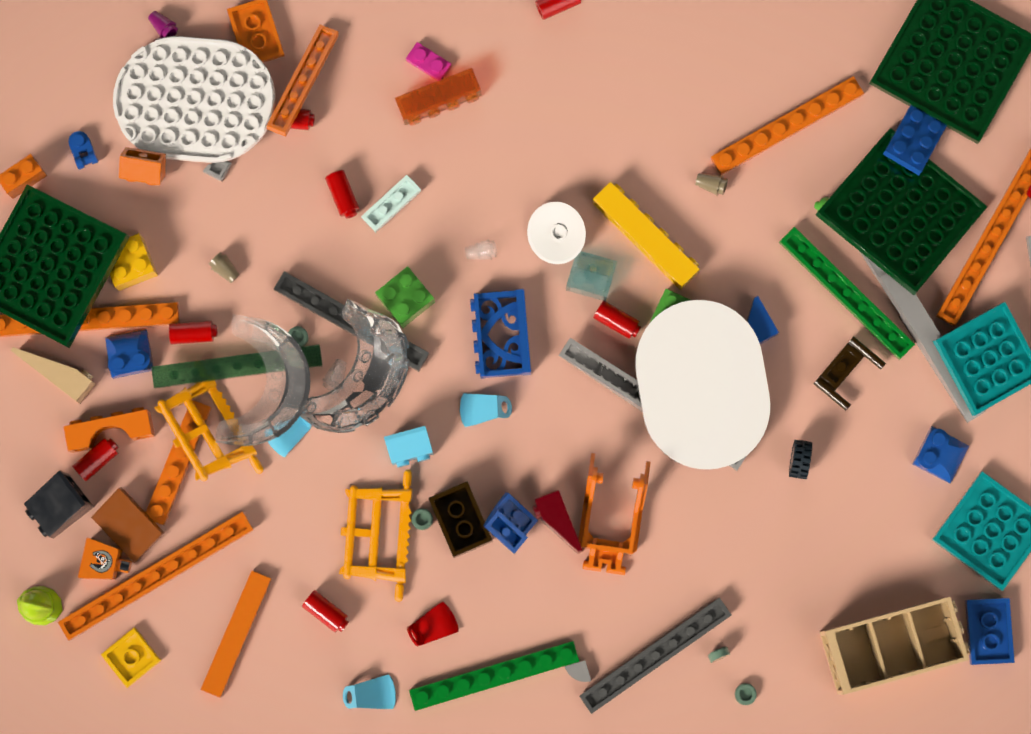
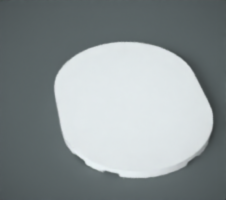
[113,36,276,163]
[635,300,770,470]

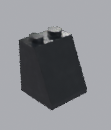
[24,470,94,539]

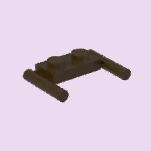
[813,336,886,411]

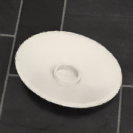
[527,202,586,264]

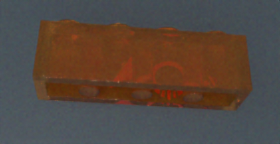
[395,68,482,126]

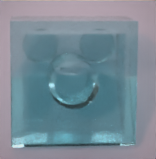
[566,251,617,301]

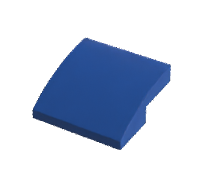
[483,492,538,554]

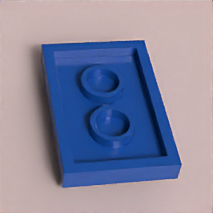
[883,105,947,175]
[965,598,1015,665]

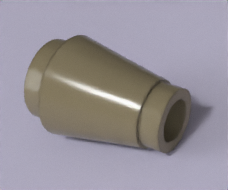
[695,173,728,196]
[209,252,240,283]

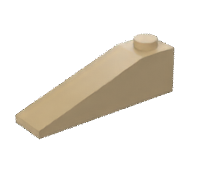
[10,347,96,404]

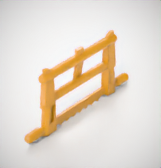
[154,360,263,481]
[339,469,413,602]

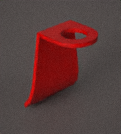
[407,601,459,647]

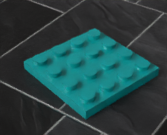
[933,302,1031,416]
[932,471,1031,591]

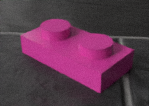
[406,42,452,82]

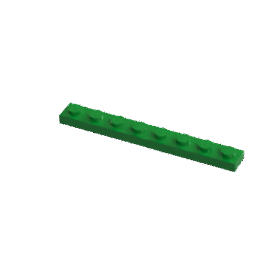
[779,227,915,360]
[409,641,579,711]

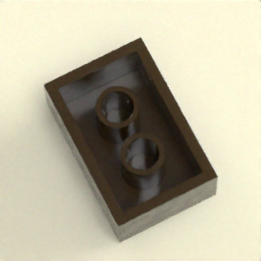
[428,481,493,558]

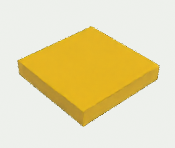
[101,627,162,688]

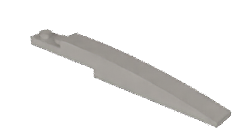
[859,251,986,423]
[559,338,746,471]

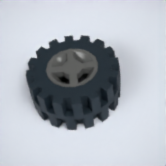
[789,440,812,479]

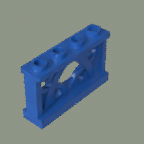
[470,289,531,379]

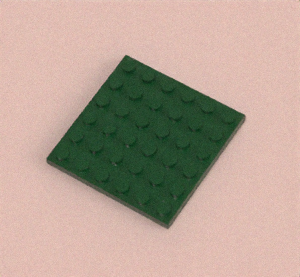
[869,0,1031,144]
[816,128,988,295]
[0,185,130,348]

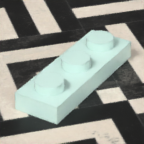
[361,175,421,233]

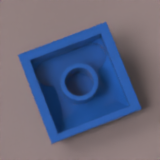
[105,329,154,379]
[912,426,969,484]

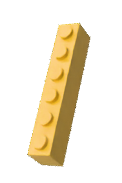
[592,182,700,290]

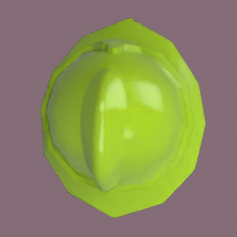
[17,586,63,625]

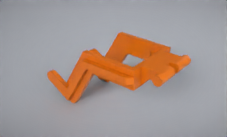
[578,453,651,575]

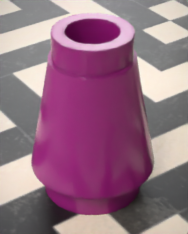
[148,11,178,38]

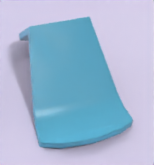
[460,393,512,427]
[263,409,312,457]
[343,674,396,709]

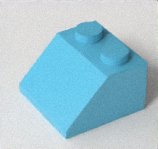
[384,426,434,468]

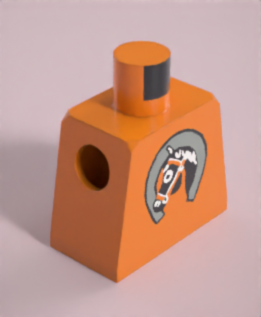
[78,538,132,580]

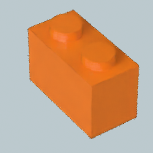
[119,147,166,185]
[0,154,47,199]

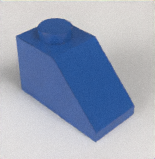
[747,296,779,344]

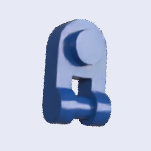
[68,131,99,170]

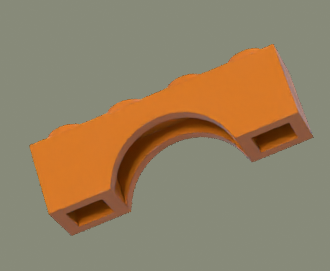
[64,407,155,453]

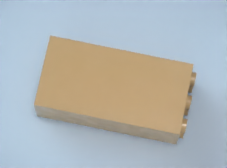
[820,597,970,695]

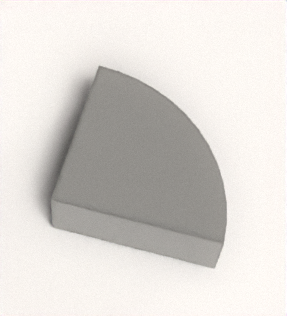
[203,161,232,182]
[565,661,591,682]

